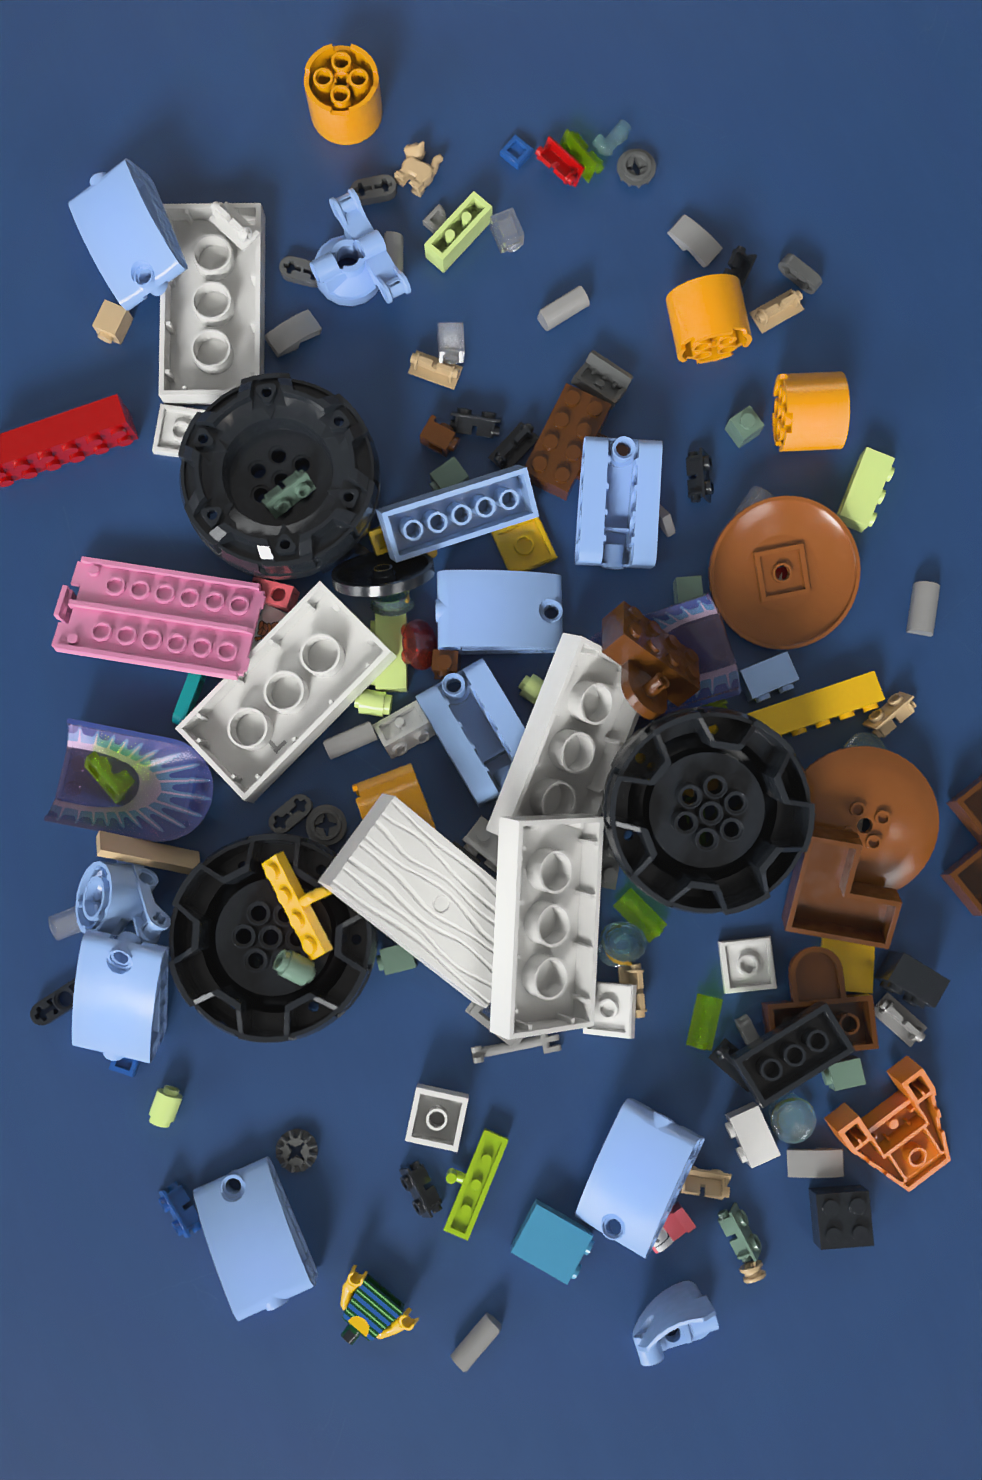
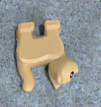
[394,141,443,197]

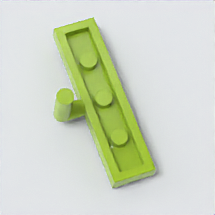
[443,1128,509,1241]

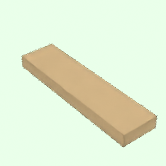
[96,830,200,875]

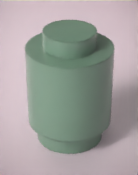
[273,949,316,986]

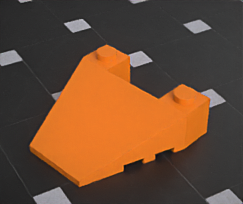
[824,1056,951,1192]

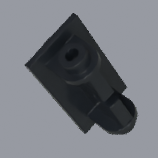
[723,246,757,288]
[450,407,502,439]
[488,422,539,470]
[686,448,714,503]
[708,1038,749,1093]
[399,1160,443,1218]

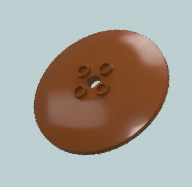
[709,496,861,649]
[804,746,939,890]

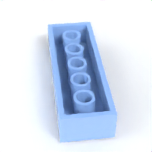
[376,465,539,563]

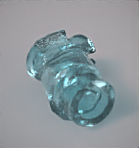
[593,120,631,156]

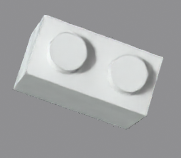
[725,1102,780,1168]

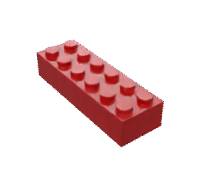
[0,394,139,487]

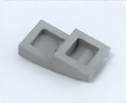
[667,214,723,267]
[264,309,322,357]
[787,1148,845,1178]

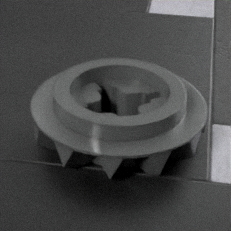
[617,149,656,188]
[306,805,347,846]
[276,1129,318,1172]

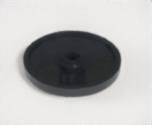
[331,552,435,597]

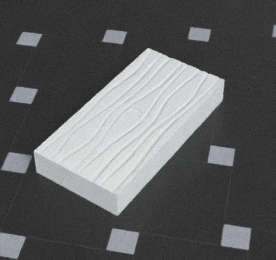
[159,203,265,406]
[175,581,397,803]
[486,633,640,835]
[318,793,497,1008]
[490,813,604,1040]

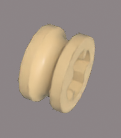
[739,1260,767,1283]

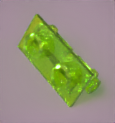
[559,129,604,183]
[613,888,668,943]
[686,993,723,1051]

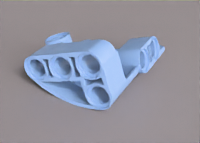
[632,1281,719,1366]

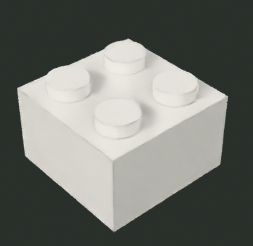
[405,1083,469,1152]

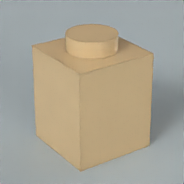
[92,300,133,345]

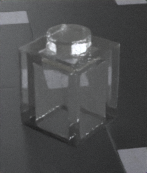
[490,207,524,254]
[437,323,465,364]

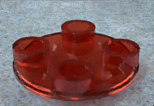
[401,619,438,670]

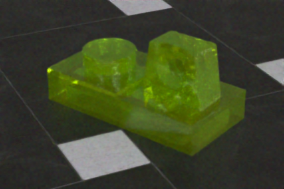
[84,751,135,804]

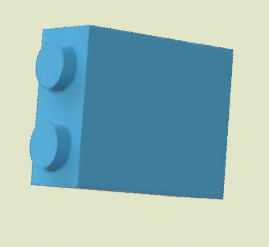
[510,1199,594,1285]

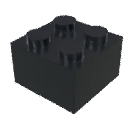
[874,951,951,1009]
[808,1184,874,1250]

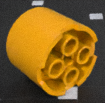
[304,44,383,145]
[666,274,752,364]
[772,371,850,452]
[352,763,437,831]

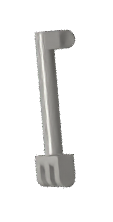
[471,1034,562,1064]

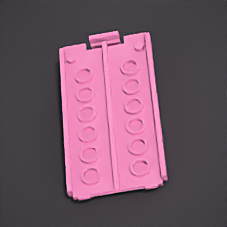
[51,556,266,680]

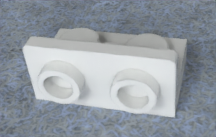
[372,700,435,759]
[462,816,499,872]

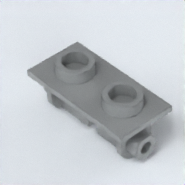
[874,992,927,1047]

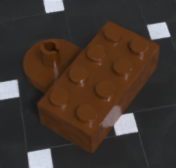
[525,383,628,501]
[602,601,700,720]
[761,946,879,1051]

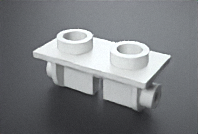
[209,201,260,251]

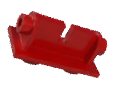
[535,136,585,187]

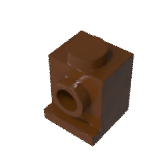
[420,415,460,458]
[431,649,462,680]

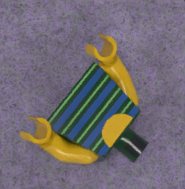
[340,1265,419,1345]

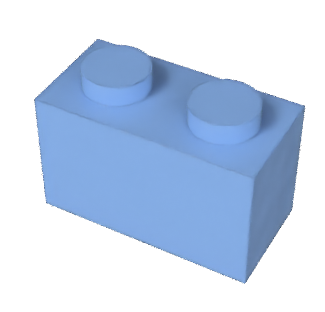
[738,652,799,703]

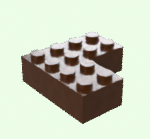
[940,775,982,916]
[782,825,902,949]

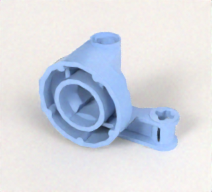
[310,188,411,306]
[75,860,171,944]

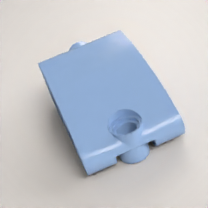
[68,158,188,311]
[575,436,663,569]
[435,570,563,655]
[415,658,525,808]
[72,929,169,1064]
[575,1098,705,1259]
[193,1156,318,1321]

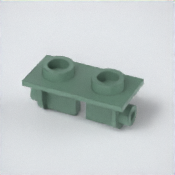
[261,469,316,519]
[717,1202,761,1263]

